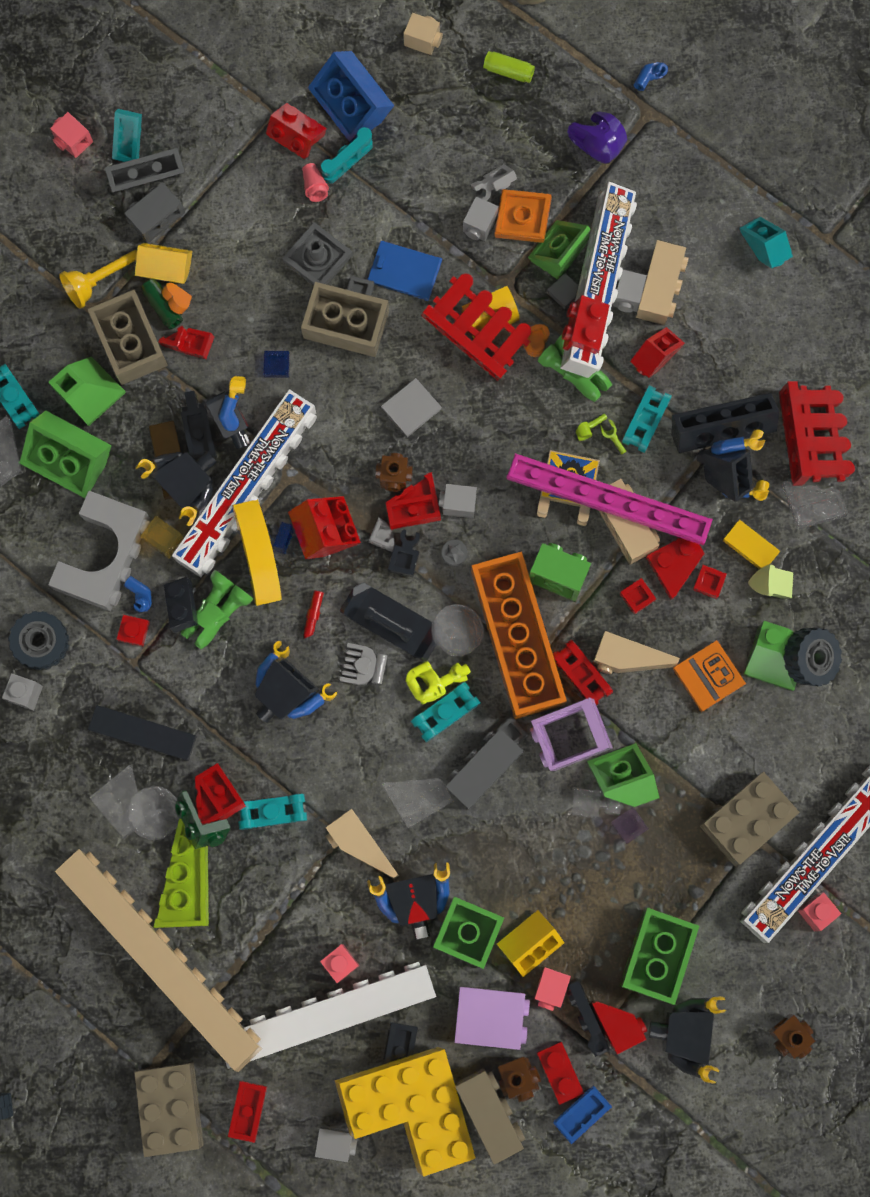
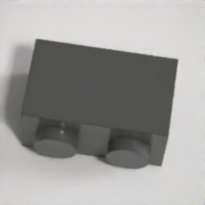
[124,182,185,243]

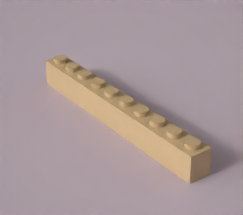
[55,849,263,1072]

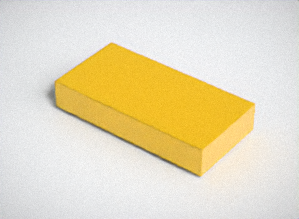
[723,519,780,569]

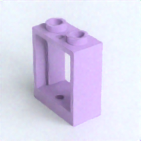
[530,698,613,771]

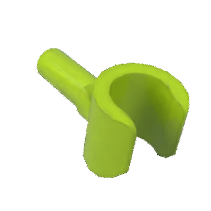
[576,414,607,441]
[600,419,626,455]

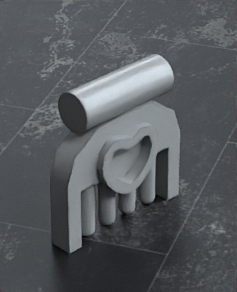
[340,643,387,685]

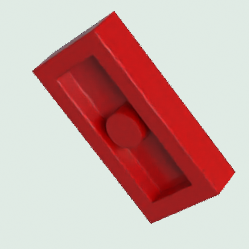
[537,1042,584,1105]
[228,1081,268,1143]

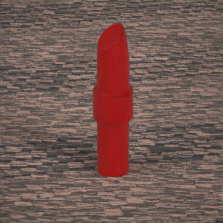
[303,590,324,639]

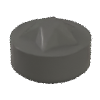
[442,540,467,567]

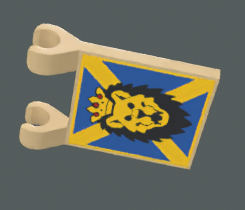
[537,450,600,526]

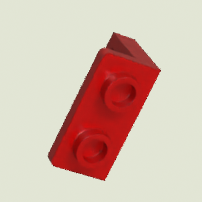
[266,103,327,159]
[562,295,610,354]

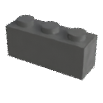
[105,148,185,192]
[445,729,524,809]

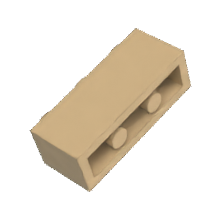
[636,240,688,325]
[598,479,660,565]

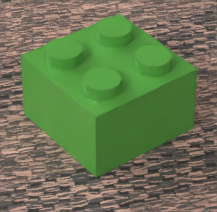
[529,543,591,602]
[433,897,504,969]

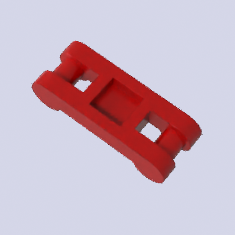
[553,640,613,706]

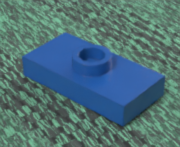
[553,1085,612,1144]

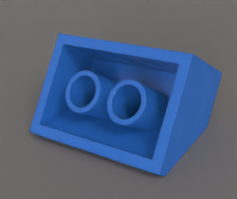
[308,51,394,142]

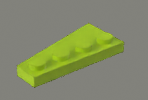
[154,819,209,928]

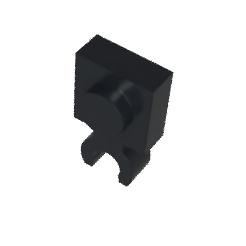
[388,529,420,578]

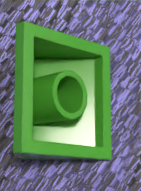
[528,220,590,280]

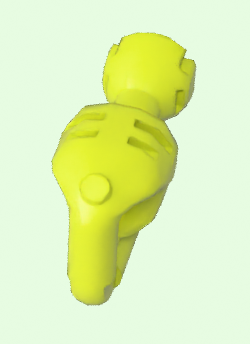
[405,661,471,704]

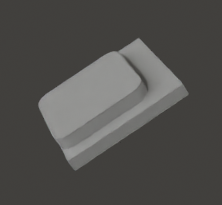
[381,378,442,437]

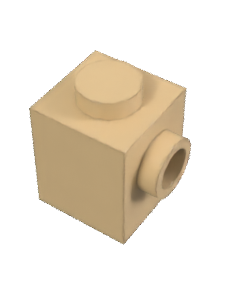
[404,13,443,55]

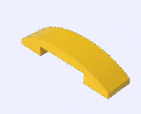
[232,499,282,606]

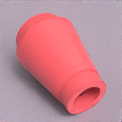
[302,163,329,202]

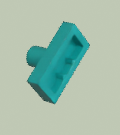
[112,109,142,162]

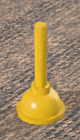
[59,250,137,309]

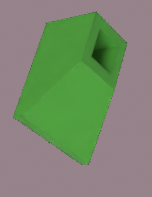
[49,357,126,426]

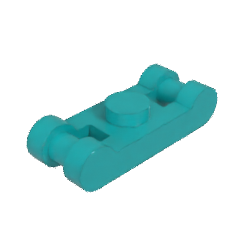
[321,127,373,184]
[0,364,40,430]
[621,385,672,453]
[410,682,481,743]
[238,794,307,830]

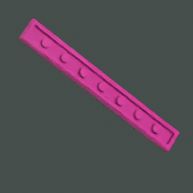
[507,453,713,545]

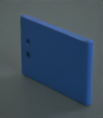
[368,241,442,301]

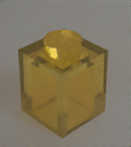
[140,516,184,559]

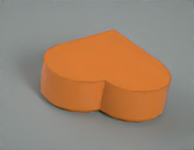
[162,283,192,314]
[523,324,550,357]

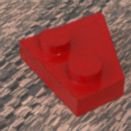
[386,472,441,530]

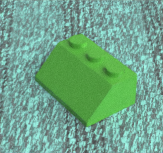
[20,411,111,498]

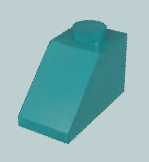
[740,217,793,268]

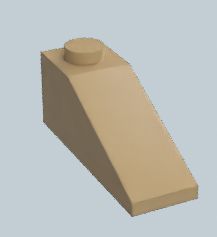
[593,631,680,675]
[325,809,399,879]

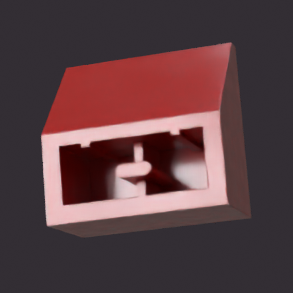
[288,496,361,559]

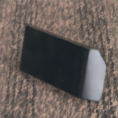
[340,582,441,661]

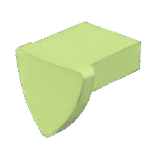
[748,564,793,599]

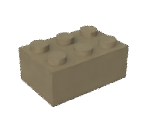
[301,282,389,357]
[88,290,168,385]
[700,772,800,866]
[135,1062,204,1157]
[455,1068,526,1165]

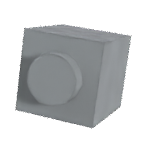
[463,197,499,241]
[613,270,647,312]
[439,484,477,518]
[2,673,43,711]
[315,1126,358,1162]

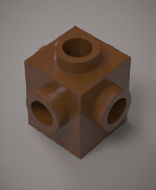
[376,453,413,492]
[769,1014,816,1059]
[498,1057,541,1103]

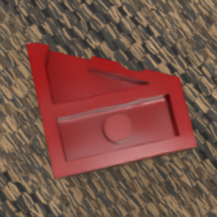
[646,538,705,600]
[195,763,246,825]

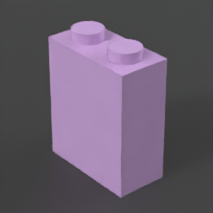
[455,987,530,1050]

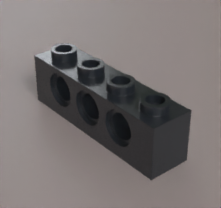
[671,393,779,453]

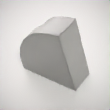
[369,518,394,552]

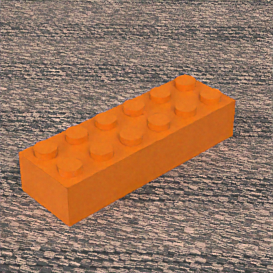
[471,551,567,719]

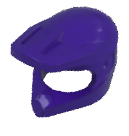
[568,111,627,164]

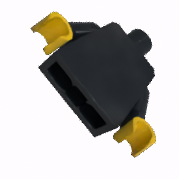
[135,451,216,526]
[649,996,726,1084]

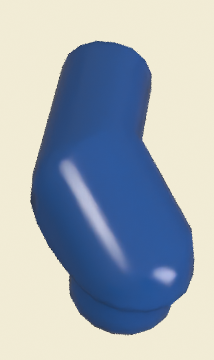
[634,62,668,91]
[124,576,152,612]

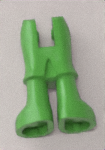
[537,335,612,402]
[181,570,253,650]

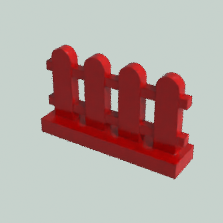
[421,274,531,381]
[779,381,855,486]

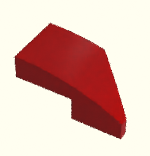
[158,326,214,359]

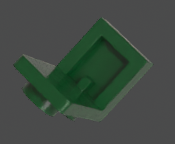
[175,791,230,849]

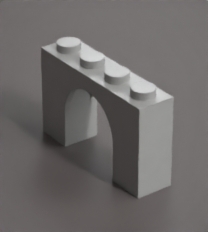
[48,491,151,612]

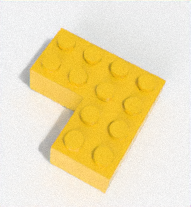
[335,1047,476,1177]

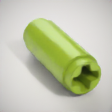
[483,51,535,83]

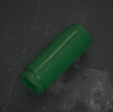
[141,279,183,329]

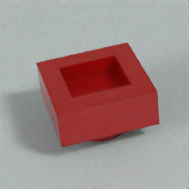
[693,565,727,599]
[620,578,656,615]
[117,615,150,647]

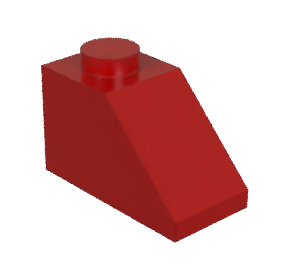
[630,327,685,378]
[590,1001,647,1055]

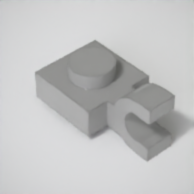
[471,164,517,201]

